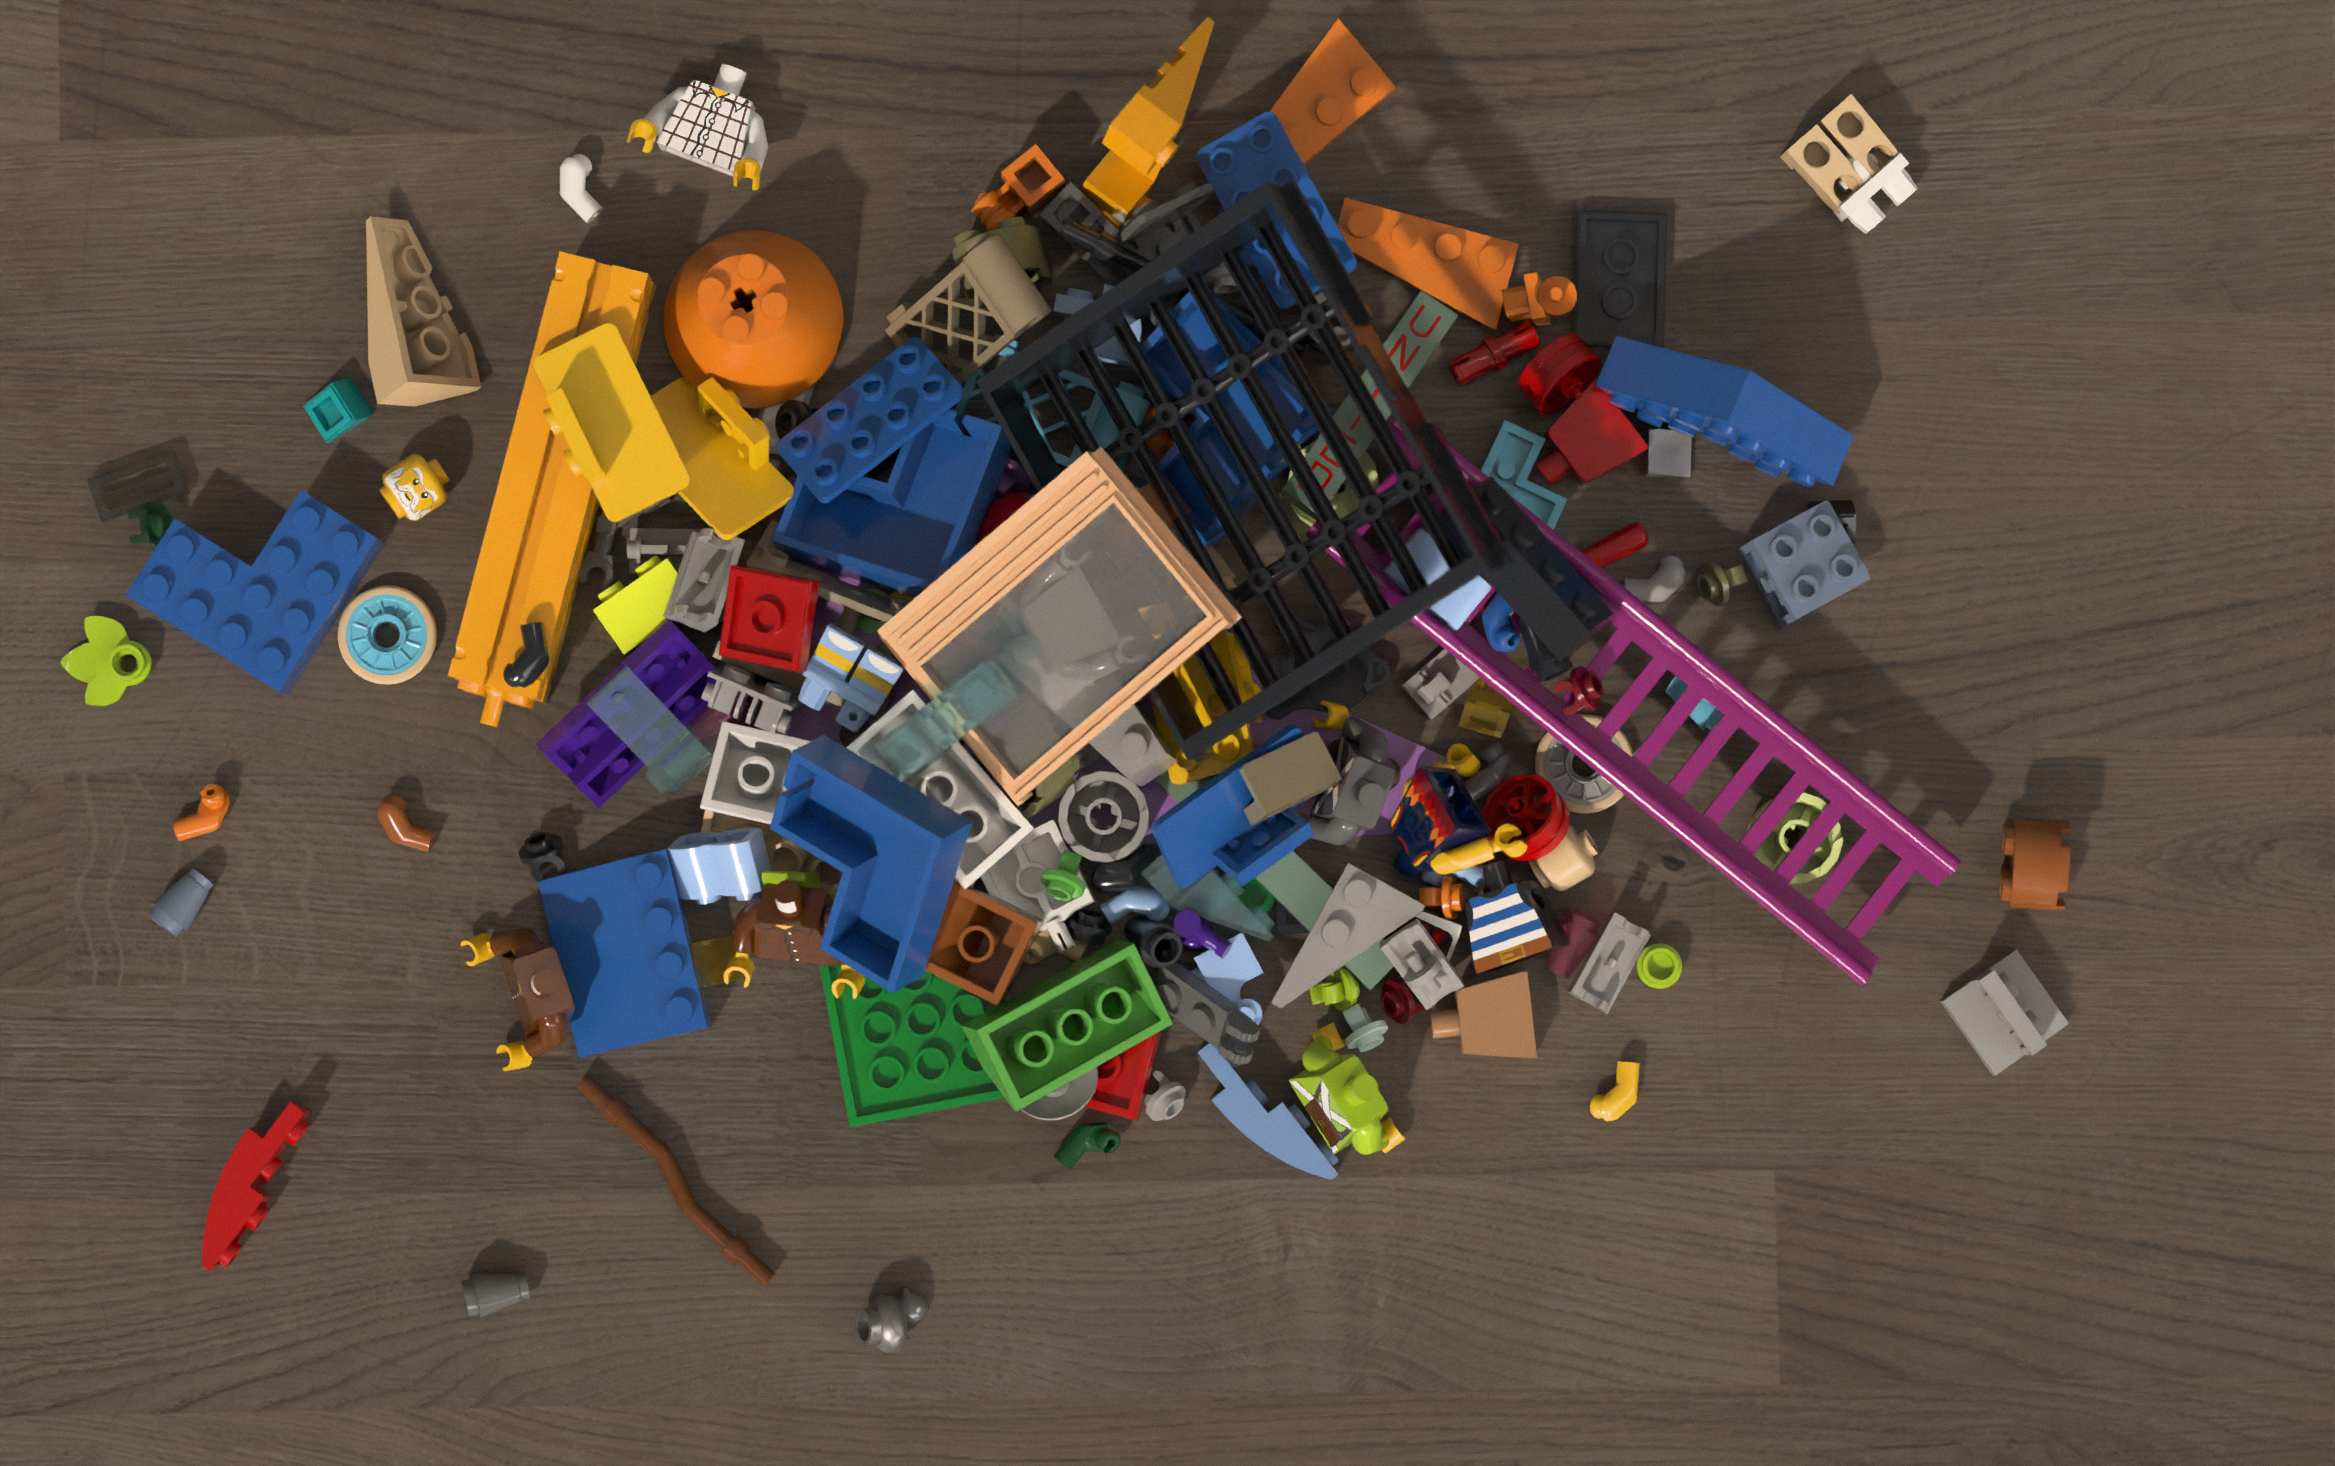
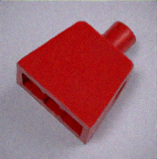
[1534,379,1649,487]

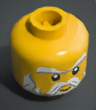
[379,454,450,521]

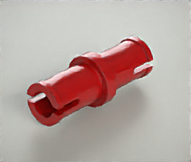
[1447,320,1540,387]

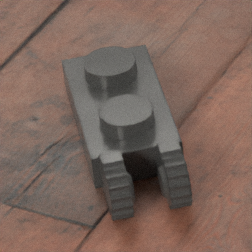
[1154,962,1260,1065]

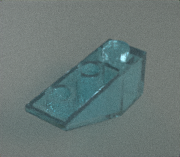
[1141,854,1277,942]

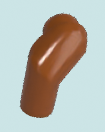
[377,794,435,852]

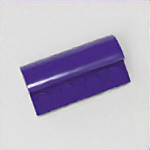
[536,619,717,808]

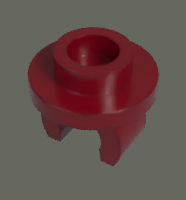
[1552,666,1604,715]
[1381,979,1425,1024]

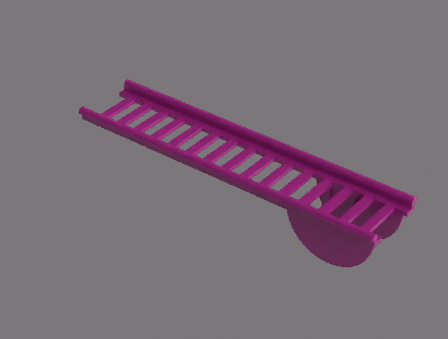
[1305,421,1961,986]

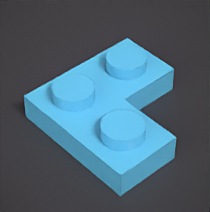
[1481,420,1567,529]

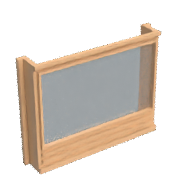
[877,447,1242,806]

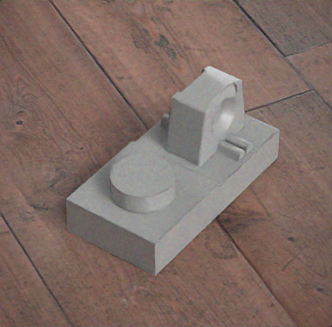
[1402,649,1480,720]

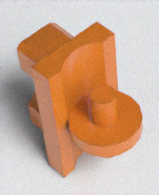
[1501,272,1577,328]

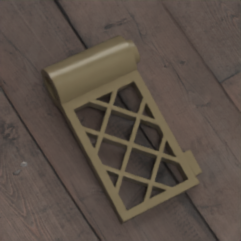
[885,232,1051,385]

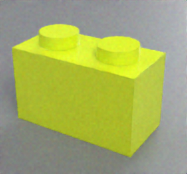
[593,554,679,655]

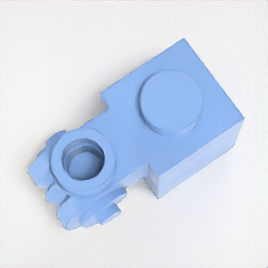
[1190,933,1263,1025]

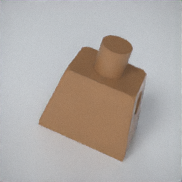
[1430,971,1537,1058]

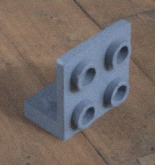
[1737,501,1870,629]

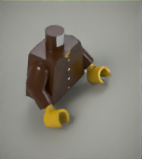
[723,880,865,999]
[460,928,575,1071]

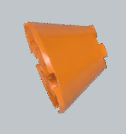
[663,230,844,409]

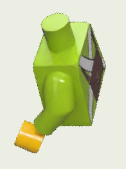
[1288,1022,1406,1155]

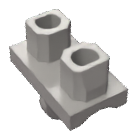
[1380,918,1464,1010]

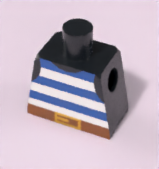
[1465,860,1570,974]

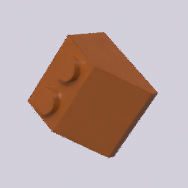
[925,882,1044,1006]

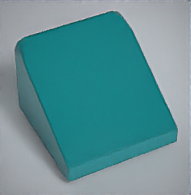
[303,378,373,444]

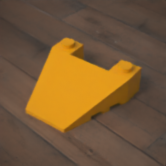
[1080,17,1215,230]

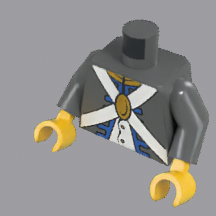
[1295,701,1396,845]

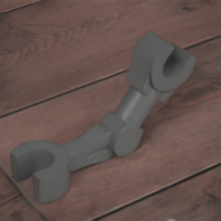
[579,497,672,588]

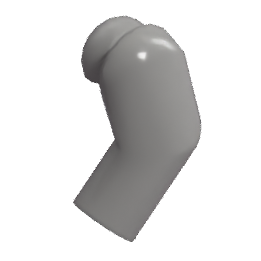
[1623,556,1686,602]

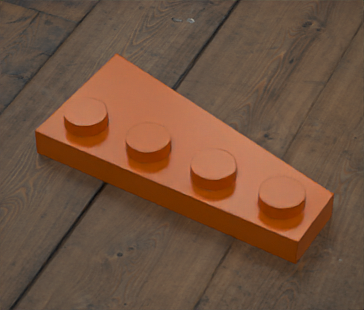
[1337,198,1519,333]

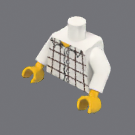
[626,64,769,191]

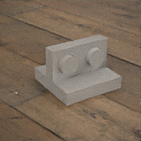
[1940,949,2069,1076]

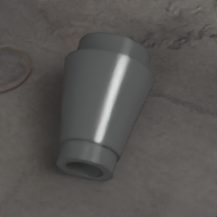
[461,1272,530,1319]

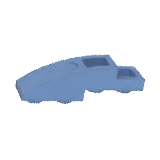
[1197,1043,1339,1180]

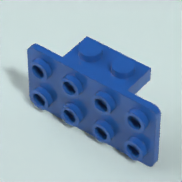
[1196,111,1357,309]
[776,337,964,503]
[1151,724,1314,888]

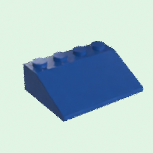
[538,849,712,1058]

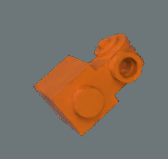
[971,144,1065,232]

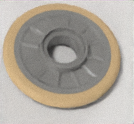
[1535,714,1633,814]

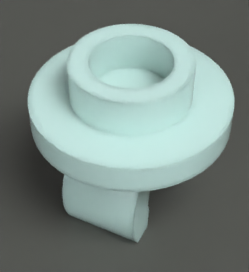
[1343,1004,1388,1052]

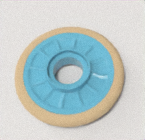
[338,585,437,684]

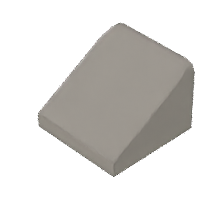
[1645,429,1692,478]

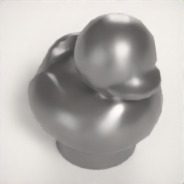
[855,1286,928,1353]

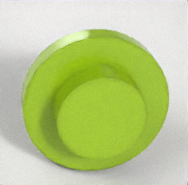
[1636,943,1682,989]

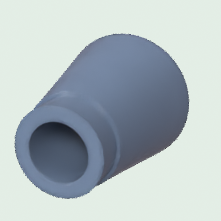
[148,868,213,938]

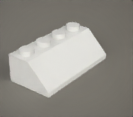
[847,690,1034,889]
[700,721,815,824]

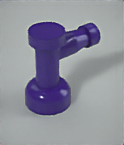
[1174,910,1232,959]

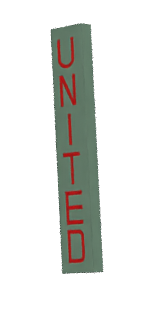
[1279,290,1459,520]

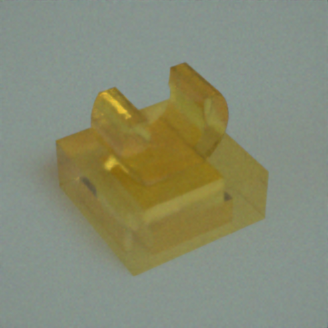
[1458,679,1513,738]

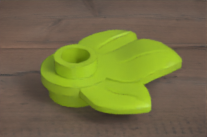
[61,616,152,706]

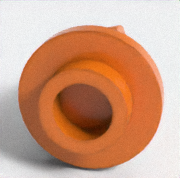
[1419,875,1466,920]

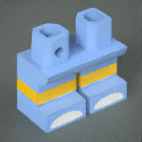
[798,623,904,732]

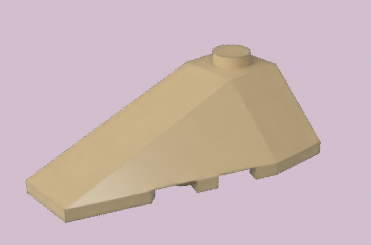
[366,216,482,407]

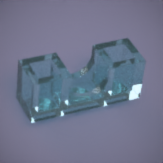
[874,659,1021,782]

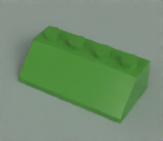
[962,940,1173,1111]

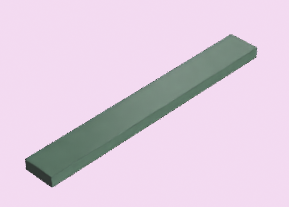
[1142,704,1394,990]

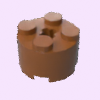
[1999,818,2070,911]

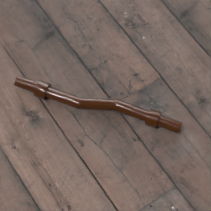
[576,1074,776,1287]

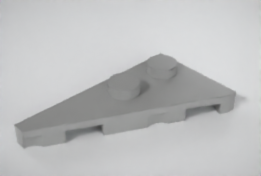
[1271,863,1425,1008]

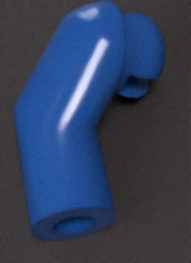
[1482,592,1520,652]

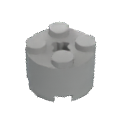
[1058,771,1150,863]

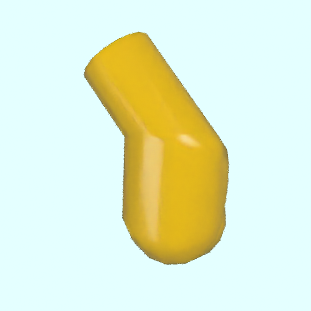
[1590,1061,1640,1122]

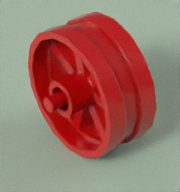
[1517,333,1602,415]
[1482,773,1570,862]

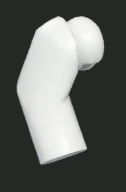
[560,154,603,223]

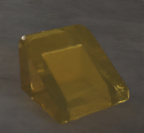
[691,935,746,988]

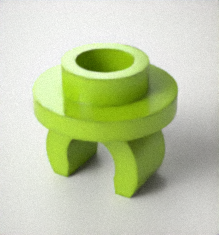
[1309,967,1360,1012]

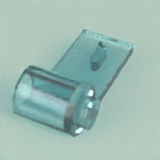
[586,665,713,795]

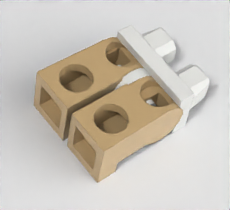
[1780,94,1918,234]

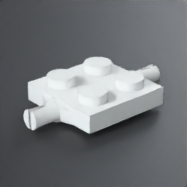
[981,819,1095,954]

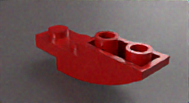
[202,1101,312,1271]

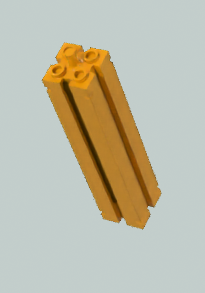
[448,251,657,727]

